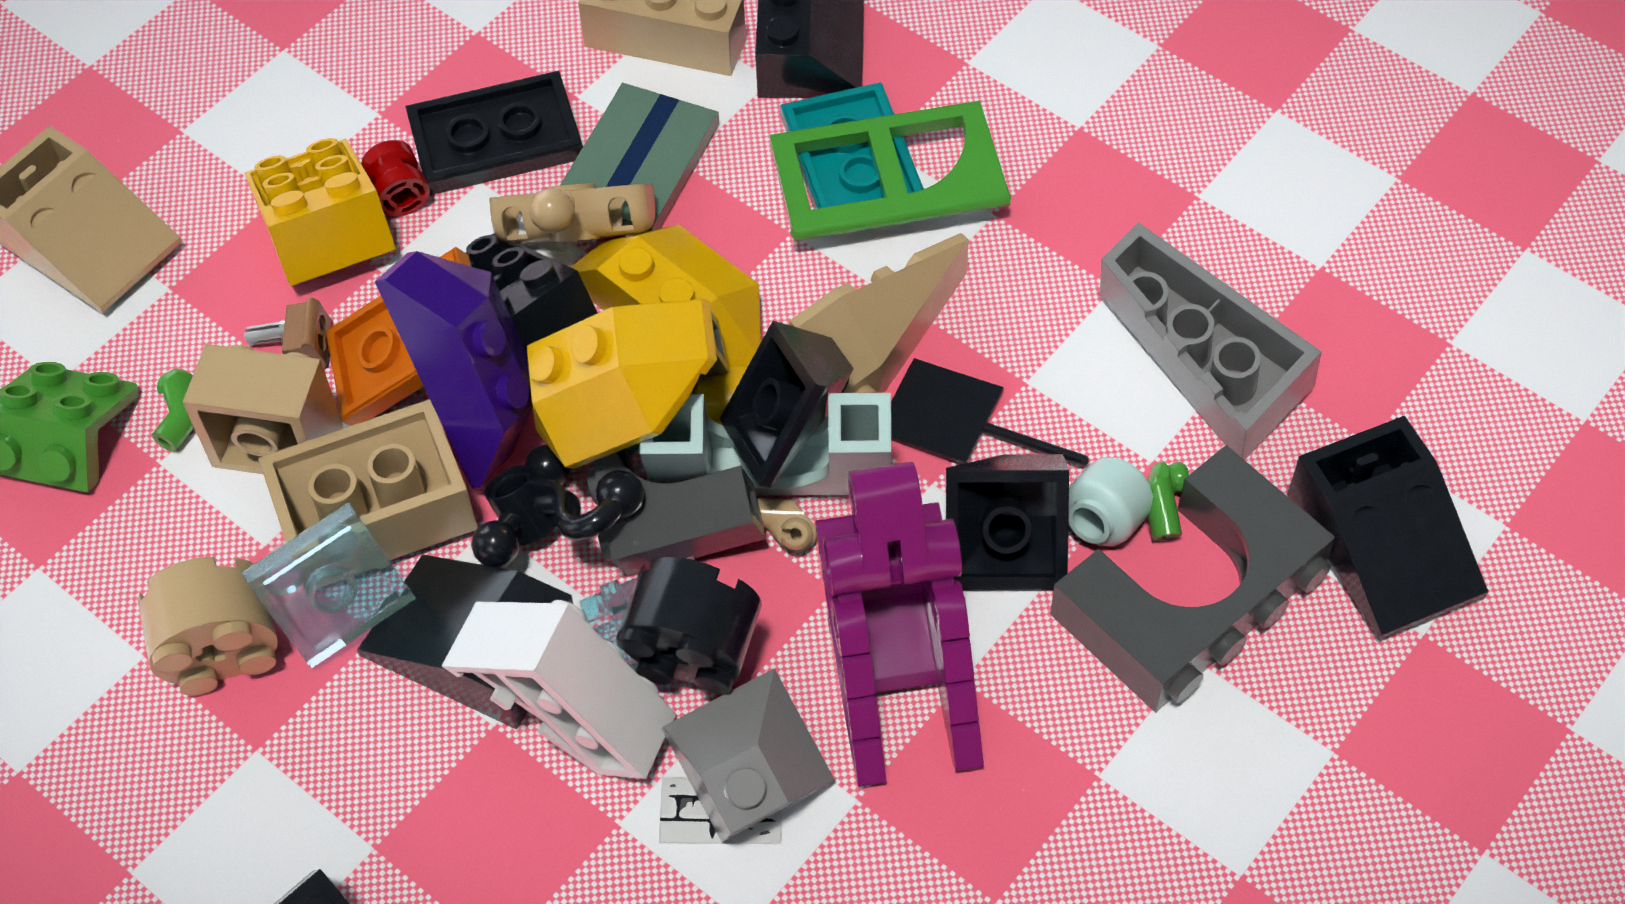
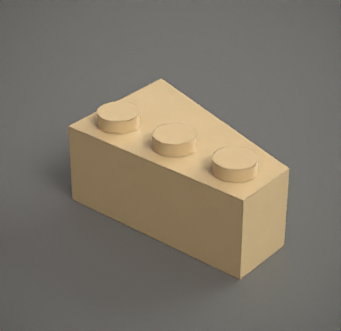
[578,0,746,76]

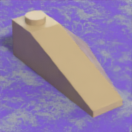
[789,233,969,417]

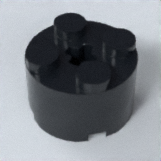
[616,557,762,695]

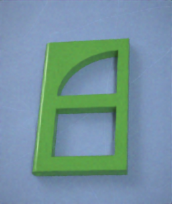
[770,100,1012,242]

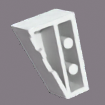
[442,600,676,779]

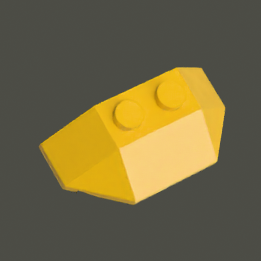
[571,224,761,366]
[527,299,717,469]

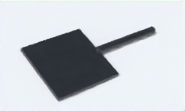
[891,358,1089,466]

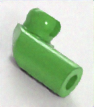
[152,368,194,452]
[1148,461,1189,541]

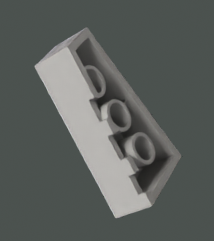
[1100,222,1322,460]

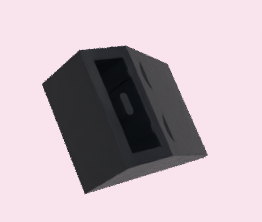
[465,233,598,352]
[1287,415,1489,639]

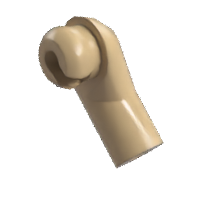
[757,498,816,553]

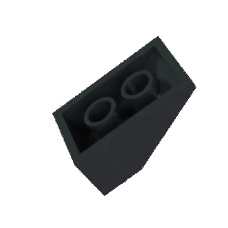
[357,554,574,730]

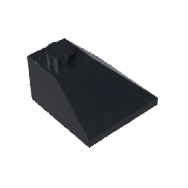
[719,320,854,488]
[945,454,1069,589]

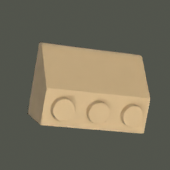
[258,399,478,590]

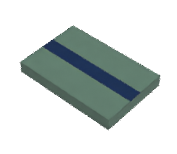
[560,82,719,232]

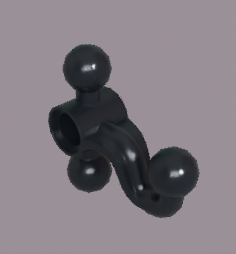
[471,444,644,568]

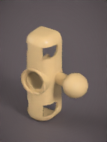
[489,183,655,244]

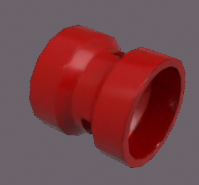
[361,140,430,217]

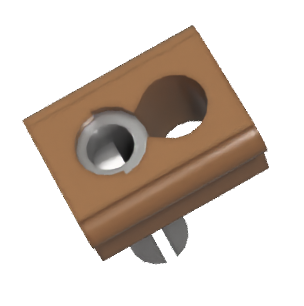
[244,298,331,369]

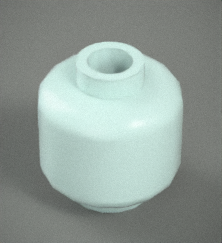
[1069,457,1154,546]

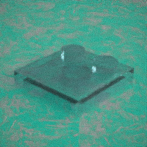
[241,502,416,668]

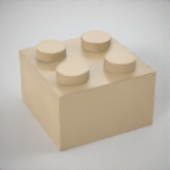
[183,344,343,474]

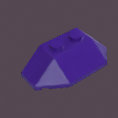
[374,251,533,488]

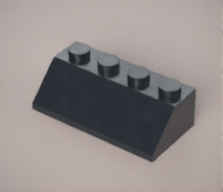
[755,0,864,98]

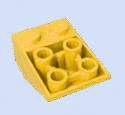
[244,138,396,286]

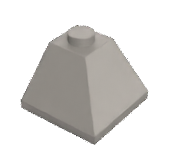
[662,668,835,842]

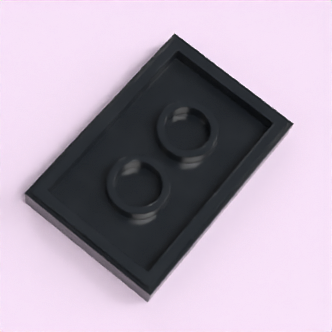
[405,70,583,196]

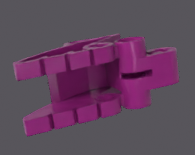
[815,462,984,787]

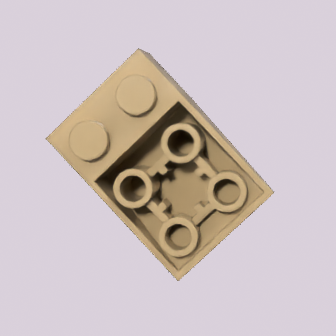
[0,126,182,313]

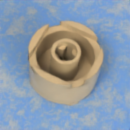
[137,556,278,696]

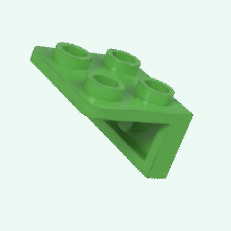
[0,362,138,493]

